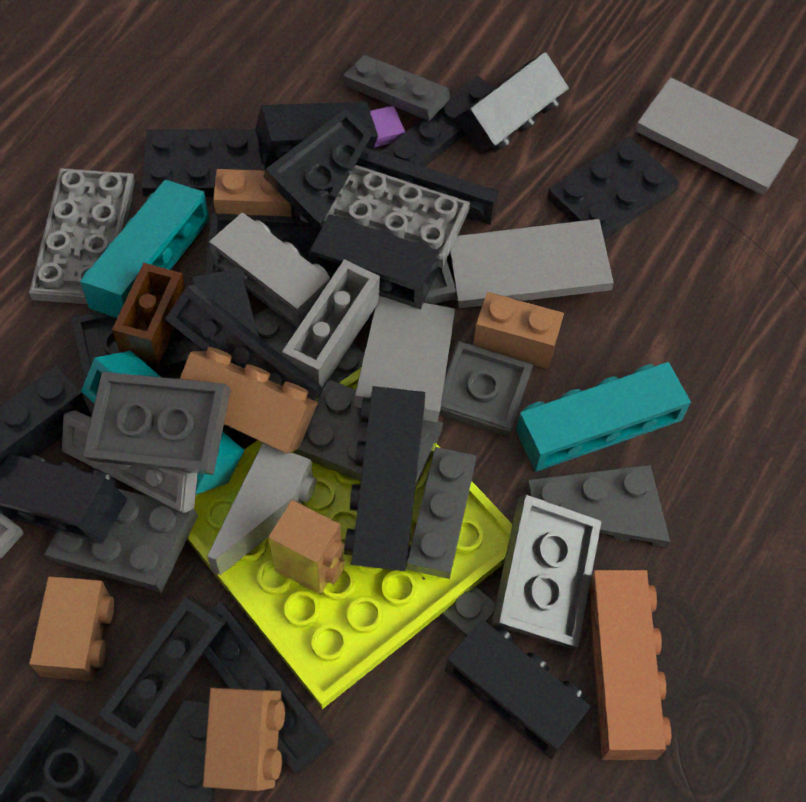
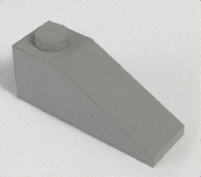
[207,443,317,575]

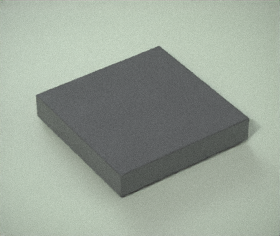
[439,341,533,438]

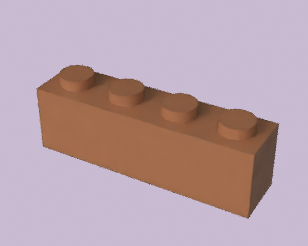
[588,570,671,760]

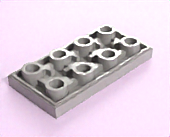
[635,77,798,195]
[300,165,470,268]
[29,168,135,304]
[450,219,614,309]
[353,295,455,422]

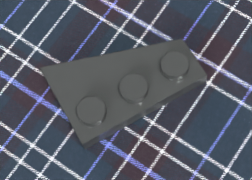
[527,465,670,548]

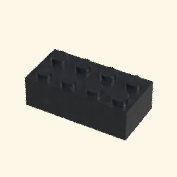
[0,701,142,802]

